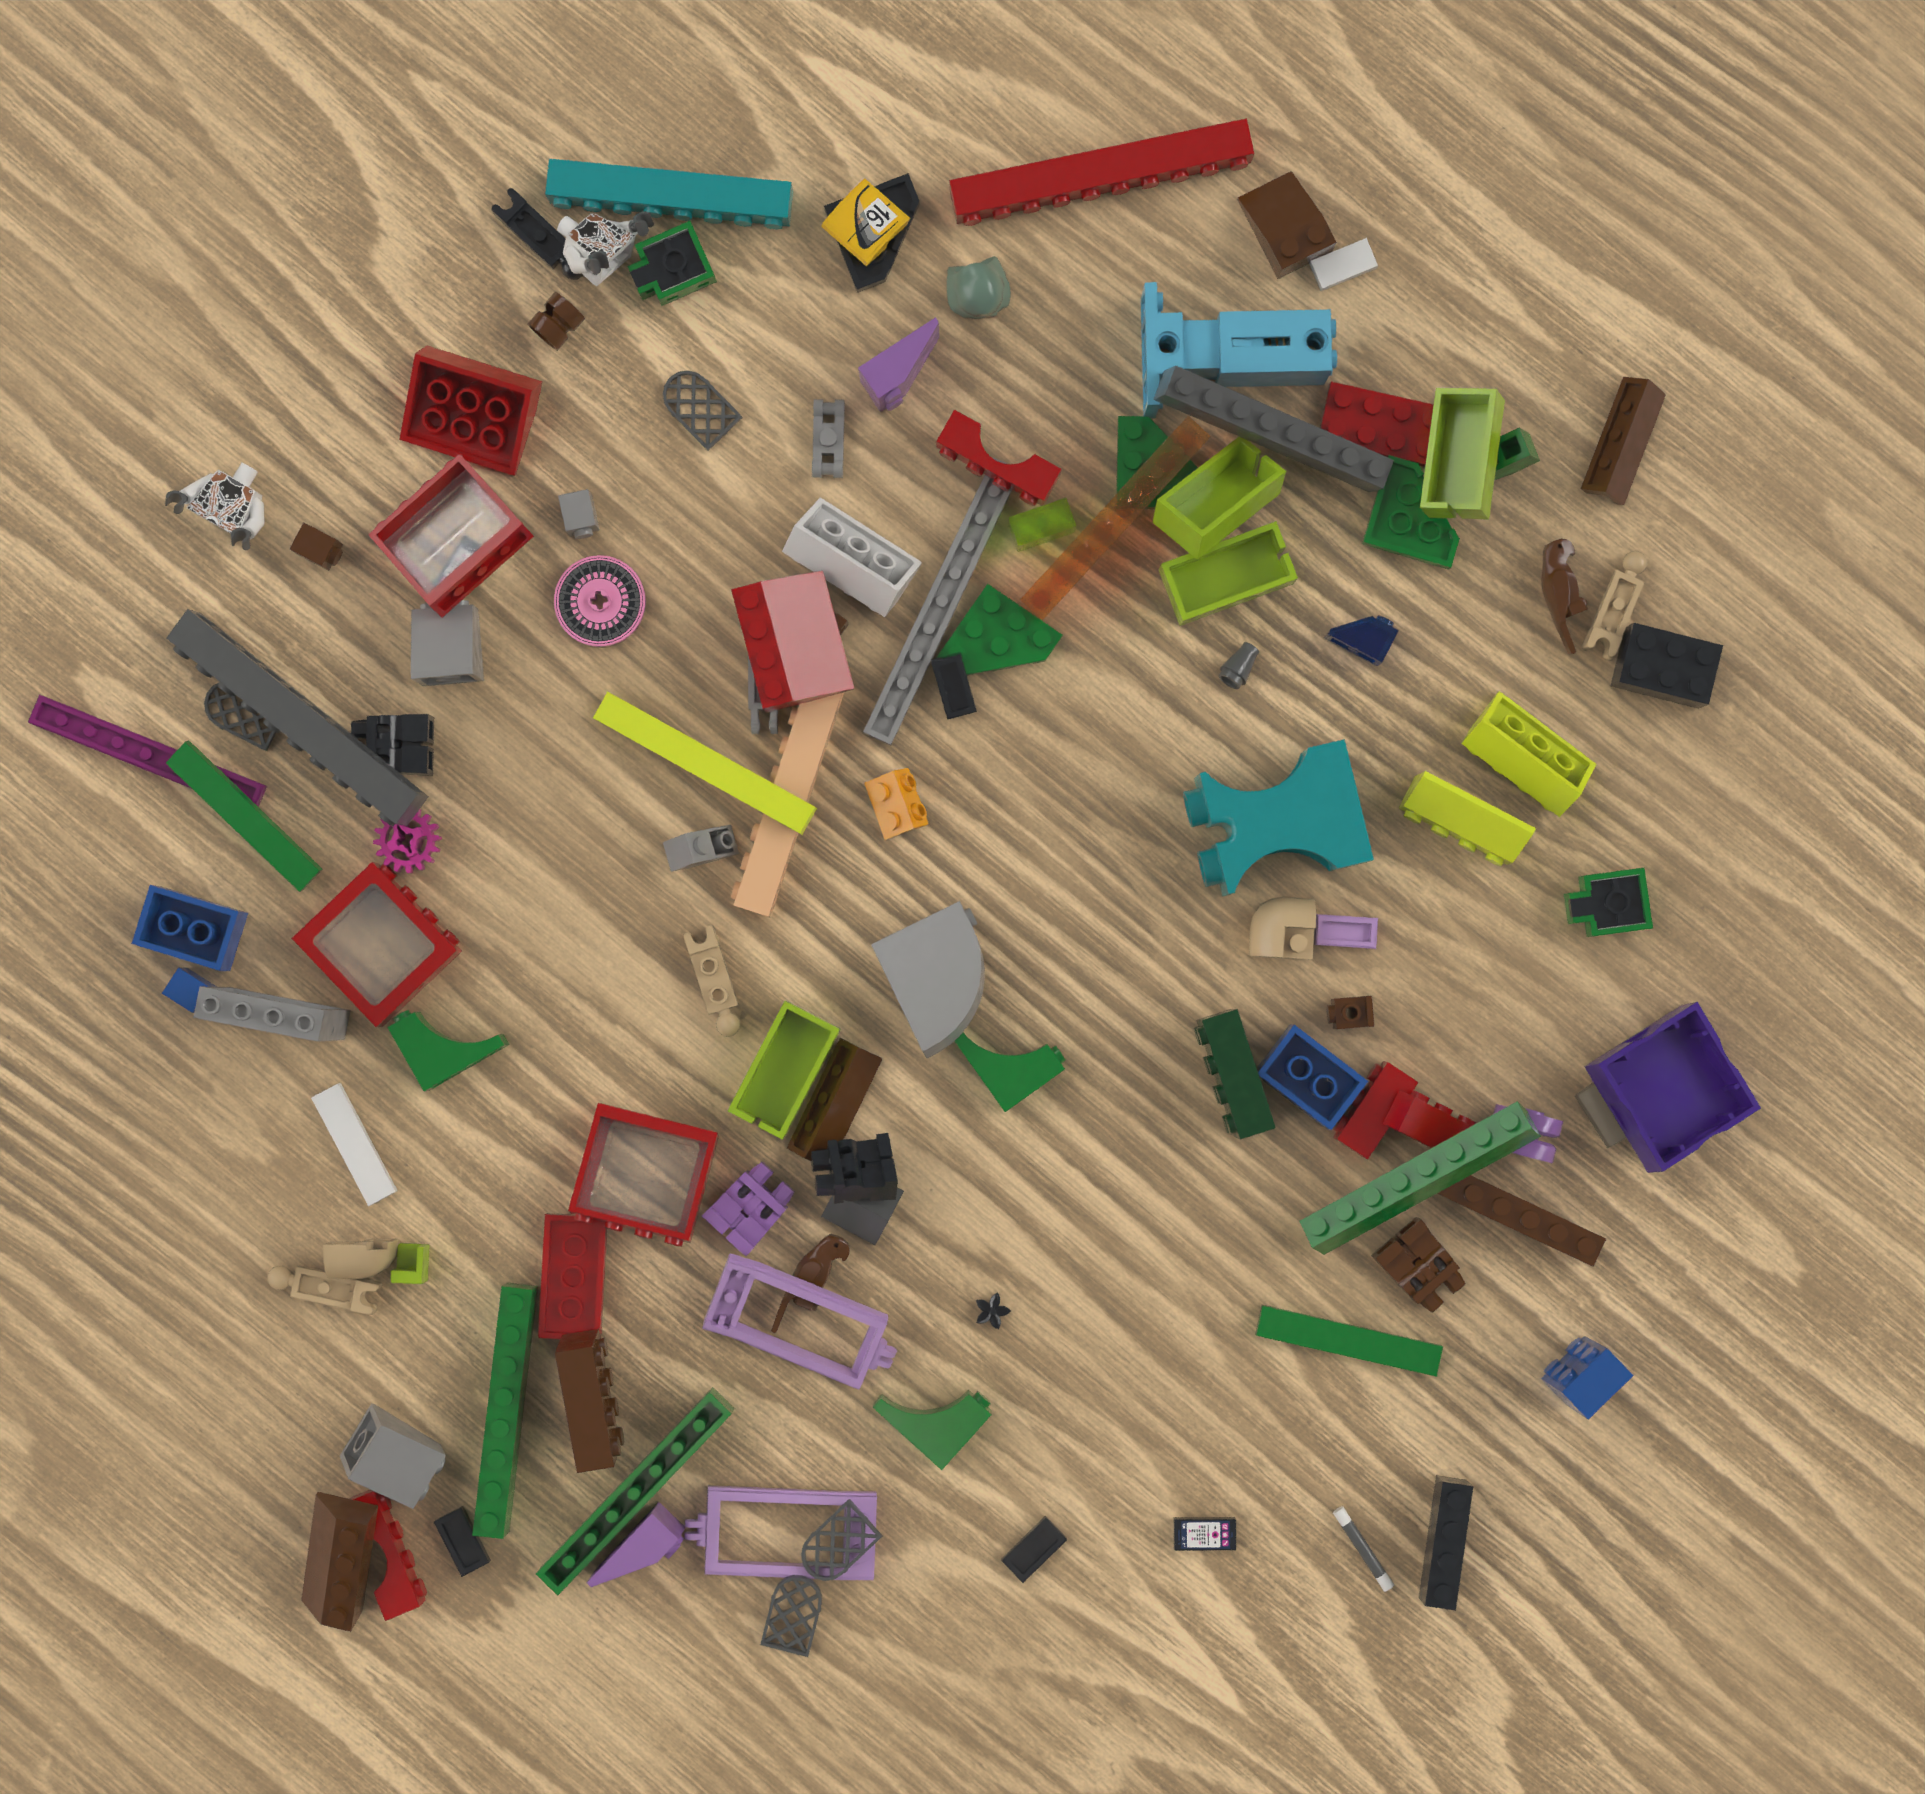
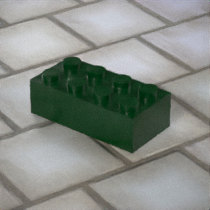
[1194,1009,1276,1140]

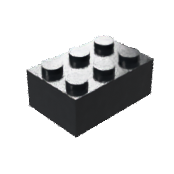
[1610,623,1723,709]

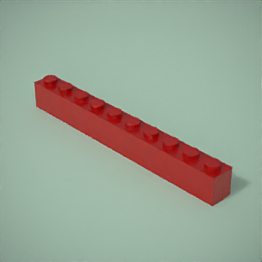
[949,118,1255,226]

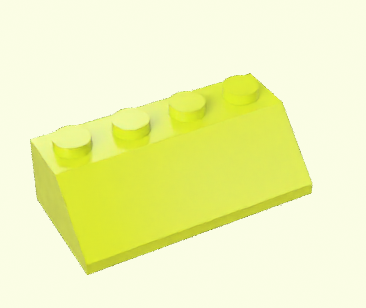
[1461,691,1597,818]
[1398,771,1536,866]

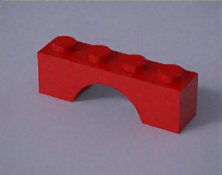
[936,409,1062,506]
[348,1490,427,1621]

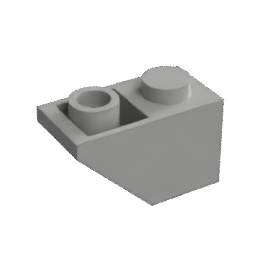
[663,825,739,872]

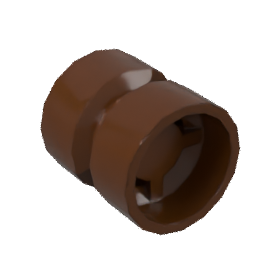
[527,292,585,351]

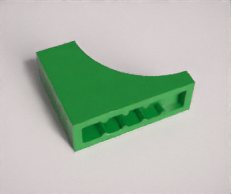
[387,1010,509,1092]
[955,1032,1066,1112]
[873,1389,992,1470]

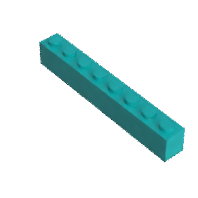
[545,159,793,230]

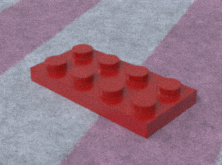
[1320,381,1434,467]
[538,1213,607,1339]

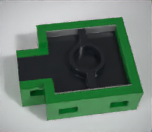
[627,221,717,306]
[1564,867,1653,937]

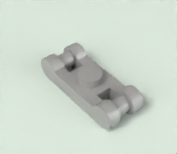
[812,399,845,478]

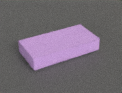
[1314,914,1378,949]

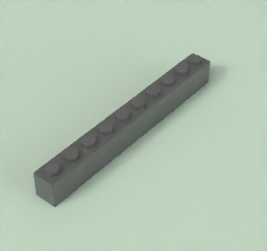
[166,609,429,826]

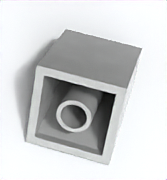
[411,600,484,686]
[340,1403,446,1509]

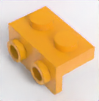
[864,768,928,840]

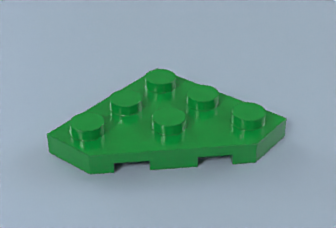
[1116,416,1198,509]
[1362,455,1460,570]
[936,584,1063,676]

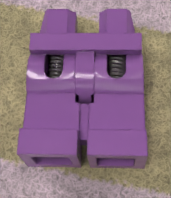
[702,1162,795,1256]

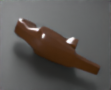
[1541,539,1588,655]
[771,1234,850,1333]

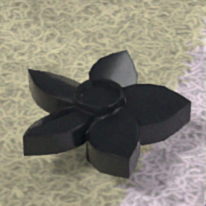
[976,1292,1011,1330]

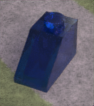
[1324,615,1399,666]

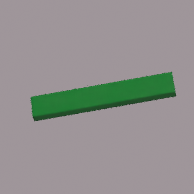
[166,740,323,892]
[1255,1305,1443,1377]

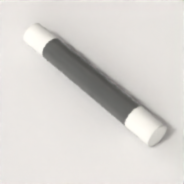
[1333,1506,1394,1592]

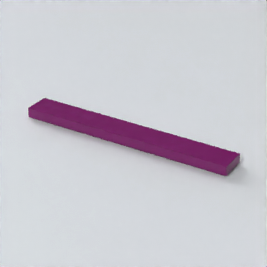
[28,694,267,807]

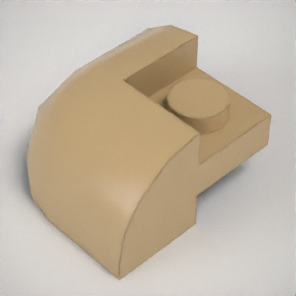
[1249,897,1316,960]
[323,1239,399,1279]

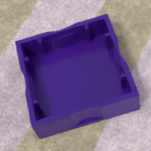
[1584,1002,1761,1173]

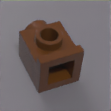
[1327,996,1374,1029]

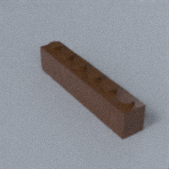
[1437,1175,1606,1267]

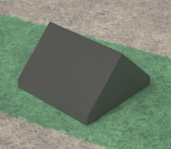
[821,1187,904,1245]

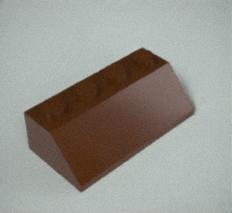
[301,1492,378,1632]

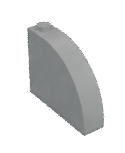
[871,901,985,1058]

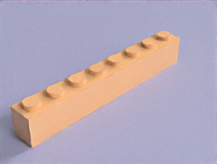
[731,692,845,918]

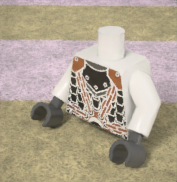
[557,211,654,286]
[165,462,265,550]

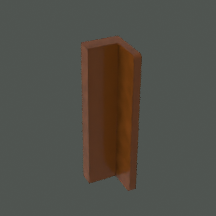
[1581,376,1666,505]
[787,1038,882,1161]

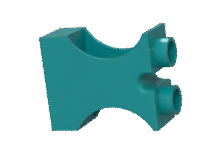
[1183,739,1374,897]

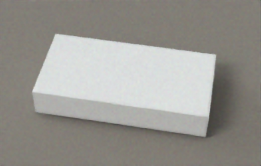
[1309,238,1378,291]

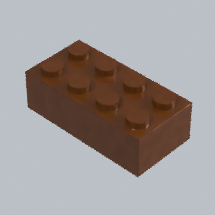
[555,1329,624,1473]

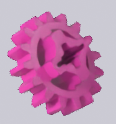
[373,809,442,874]

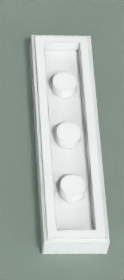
[311,1083,398,1206]

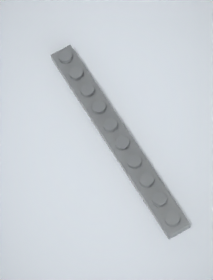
[863,457,1012,746]

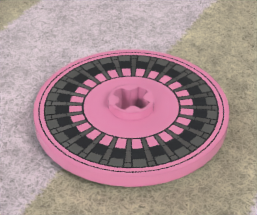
[554,555,646,647]

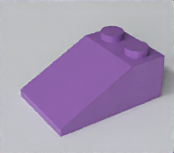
[858,317,939,412]
[587,1502,685,1587]

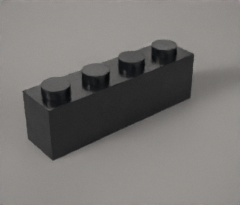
[1419,1475,1474,1611]

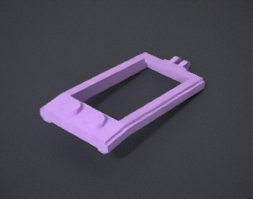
[702,1253,897,1390]
[684,1485,877,1580]

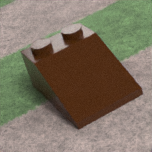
[1237,171,1337,279]

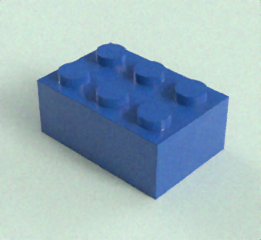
[131,885,248,971]
[1257,1024,1368,1130]
[1541,1336,1634,1420]

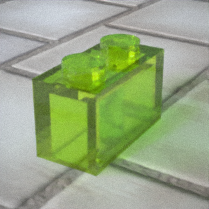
[1008,498,1076,552]

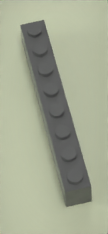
[1153,366,1394,492]

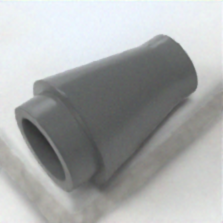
[1219,642,1259,689]

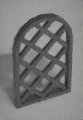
[663,370,743,451]
[204,682,277,751]
[801,1499,883,1581]
[760,1575,822,1657]

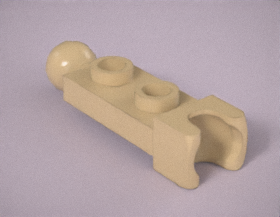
[1582,551,1647,660]
[683,925,740,1037]
[267,1265,383,1315]

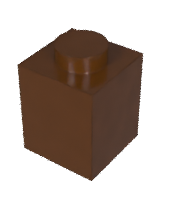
[290,522,343,571]

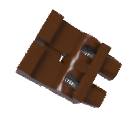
[1371,1217,1466,1313]

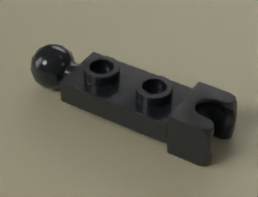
[491,188,583,280]

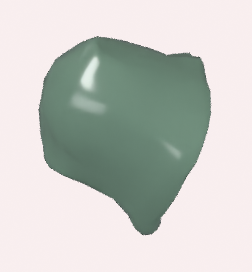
[947,256,1011,319]

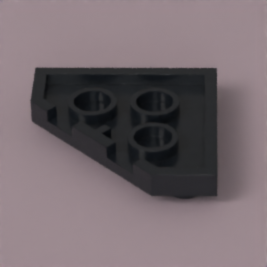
[824,173,920,293]

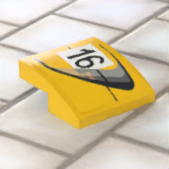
[821,178,910,267]

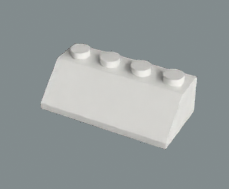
[782,497,922,617]

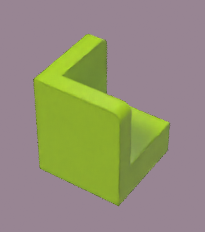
[391,1243,430,1284]

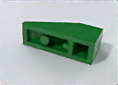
[1495,428,1540,480]

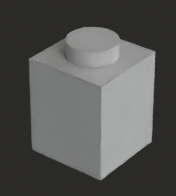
[558,489,600,539]

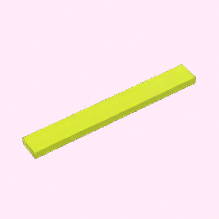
[593,691,817,835]

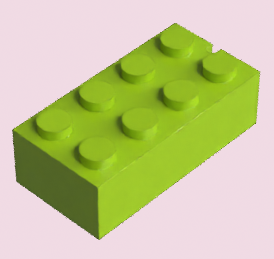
[1420,388,1505,520]
[1153,437,1286,560]
[1158,521,1298,626]
[728,1001,841,1140]

